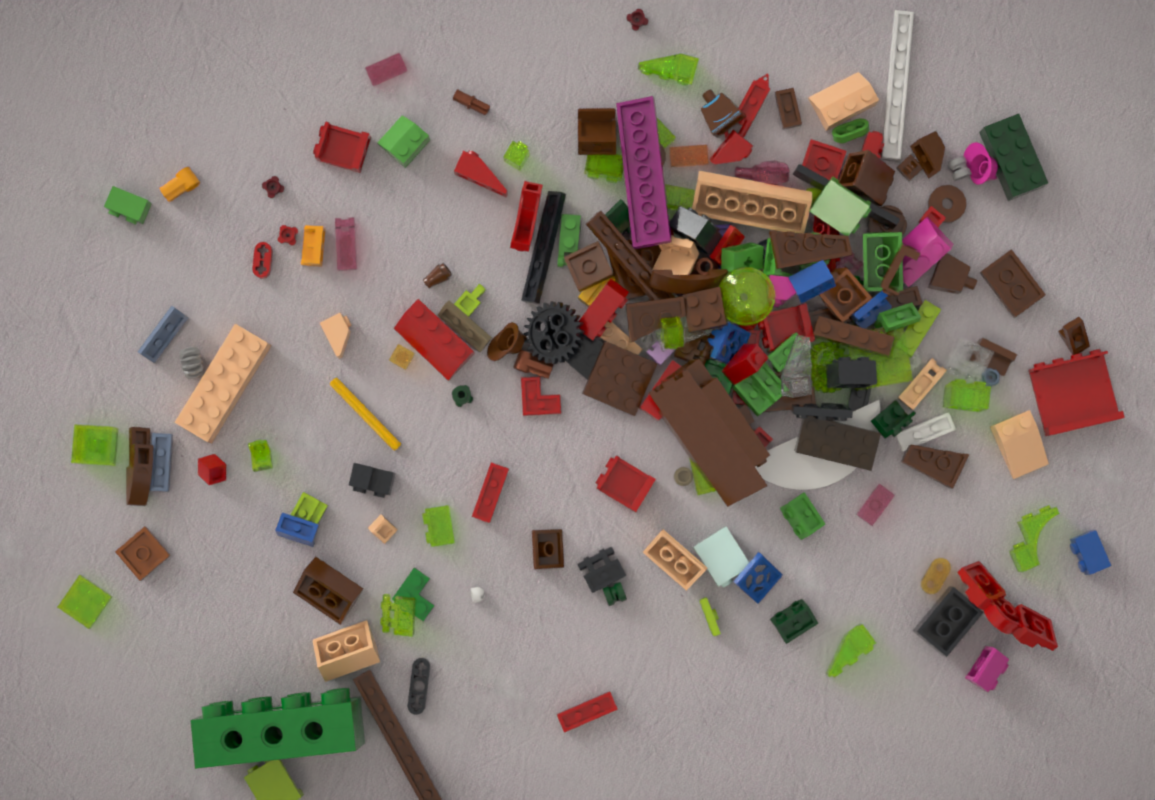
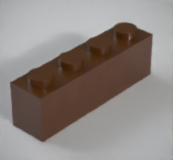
[814,316,895,358]

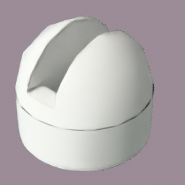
[470,587,485,603]

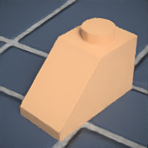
[320,313,352,359]

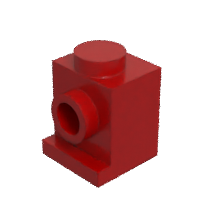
[861,131,884,158]

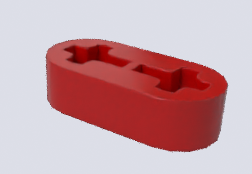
[252,242,273,279]

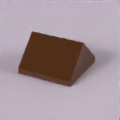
[532,529,564,569]

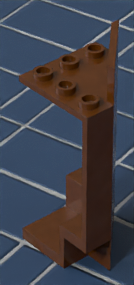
[649,359,770,507]

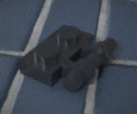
[577,546,626,593]

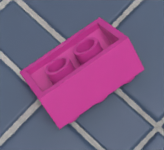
[902,217,954,287]

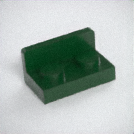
[871,400,916,439]
[770,599,819,644]

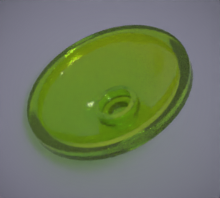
[719,267,775,325]

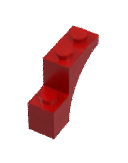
[510,181,543,252]

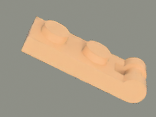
[898,358,947,410]

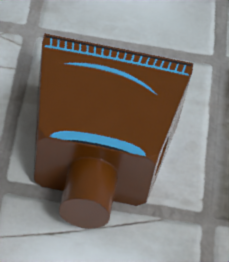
[701,89,746,138]

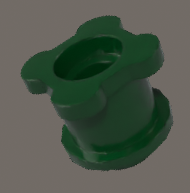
[452,385,473,407]

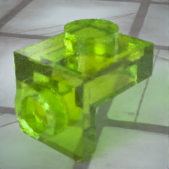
[248,440,273,472]

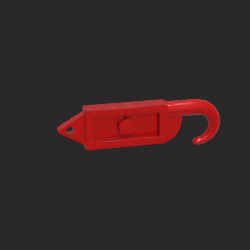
[724,73,771,138]

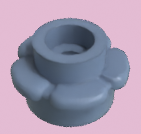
[981,368,1000,387]

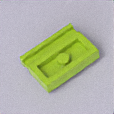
[291,492,329,524]

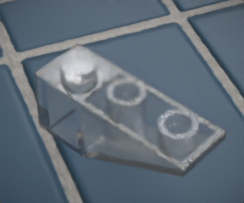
[781,335,812,398]

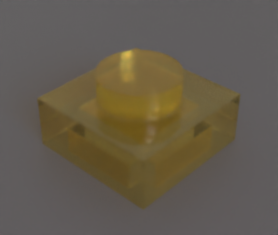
[389,344,415,370]

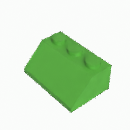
[863,232,903,291]

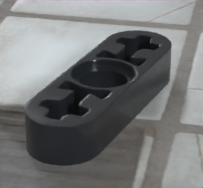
[407,658,431,715]

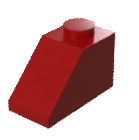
[710,129,753,164]
[722,344,769,385]

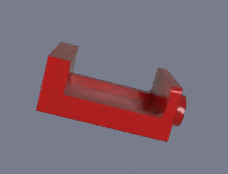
[313,121,371,173]
[757,303,815,352]
[595,455,656,513]

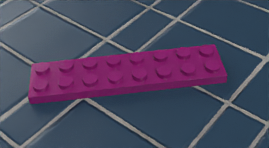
[616,96,672,249]

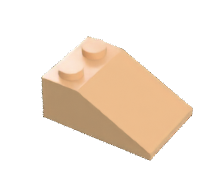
[990,410,1049,479]

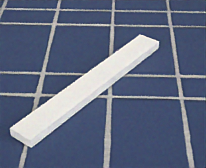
[881,10,914,161]

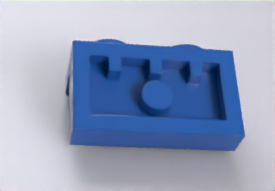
[851,290,892,329]

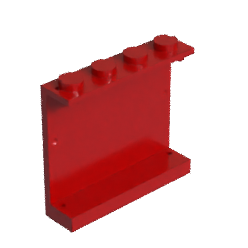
[1028,349,1125,437]

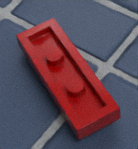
[472,462,509,523]
[557,691,618,733]

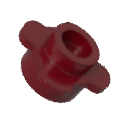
[626,9,648,31]
[262,176,285,198]

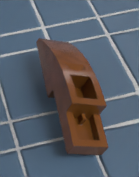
[126,427,153,506]

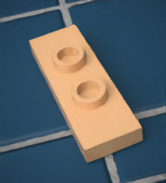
[600,321,643,355]

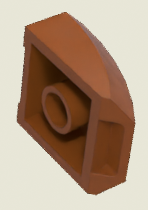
[819,267,872,322]

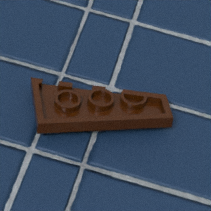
[769,230,852,269]

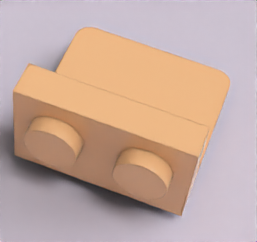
[652,235,699,275]

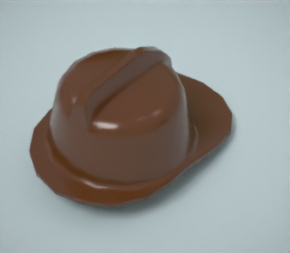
[487,322,527,361]

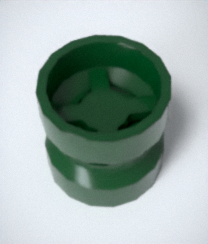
[603,582,627,606]

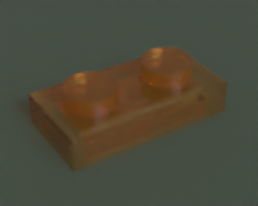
[669,145,709,167]

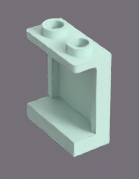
[693,527,749,588]

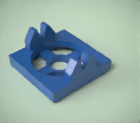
[708,322,751,364]
[733,552,783,604]

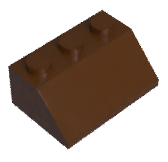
[293,556,364,625]

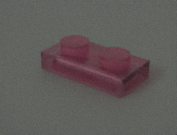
[365,53,407,86]

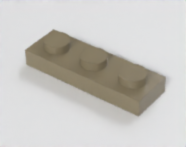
[437,300,492,352]

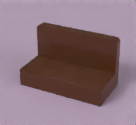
[970,338,1018,376]

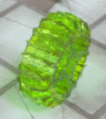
[802,342,850,393]

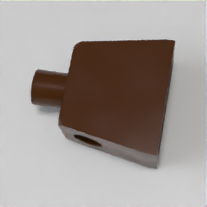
[928,253,977,294]

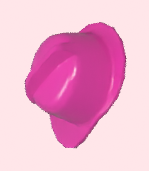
[964,142,998,185]

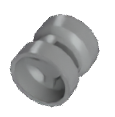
[947,156,972,181]

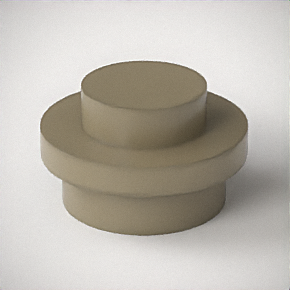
[674,467,693,486]

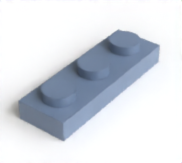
[137,306,189,363]
[150,433,173,492]

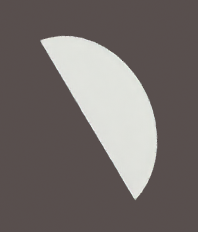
[755,400,880,490]

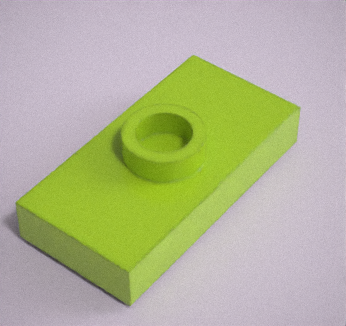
[699,597,721,636]

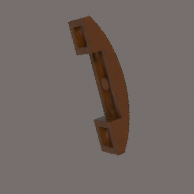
[649,269,728,294]

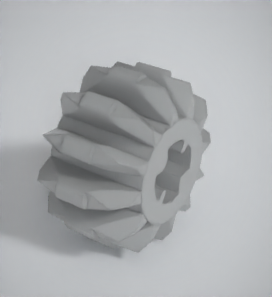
[179,347,205,379]

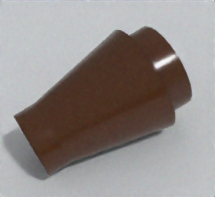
[423,263,452,289]

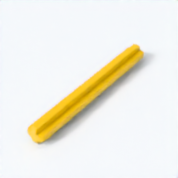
[330,378,401,451]

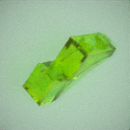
[1009,505,1060,572]

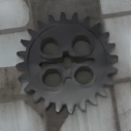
[524,301,585,364]

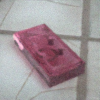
[856,484,895,526]

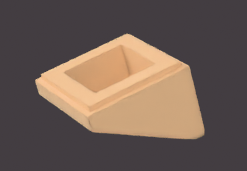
[368,514,398,544]

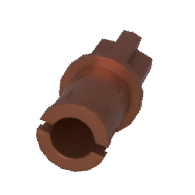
[453,89,490,115]

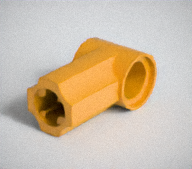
[159,167,200,203]

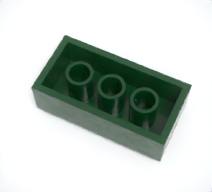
[979,113,1048,201]

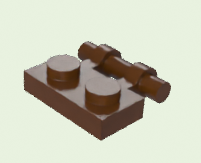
[674,325,715,365]

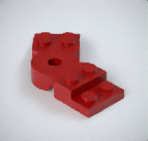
[957,561,1058,651]

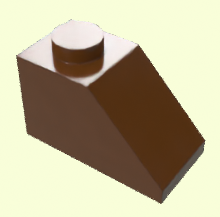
[910,131,945,179]

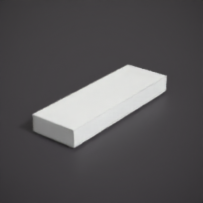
[896,412,956,451]

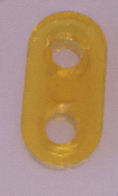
[921,558,951,594]

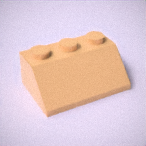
[808,72,879,131]
[643,529,707,591]
[313,620,380,682]

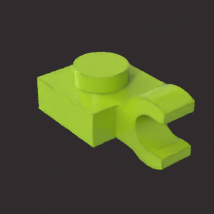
[454,284,486,317]

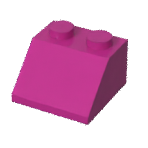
[763,275,796,308]
[965,646,1009,692]

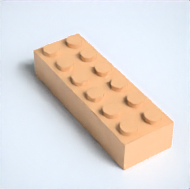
[692,171,812,233]
[174,324,272,443]

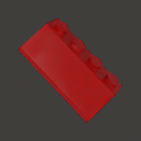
[393,299,475,381]

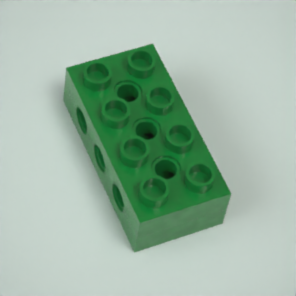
[191,688,365,769]

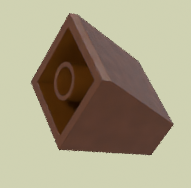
[838,150,895,206]

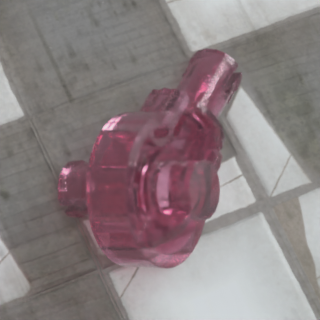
[735,160,790,186]

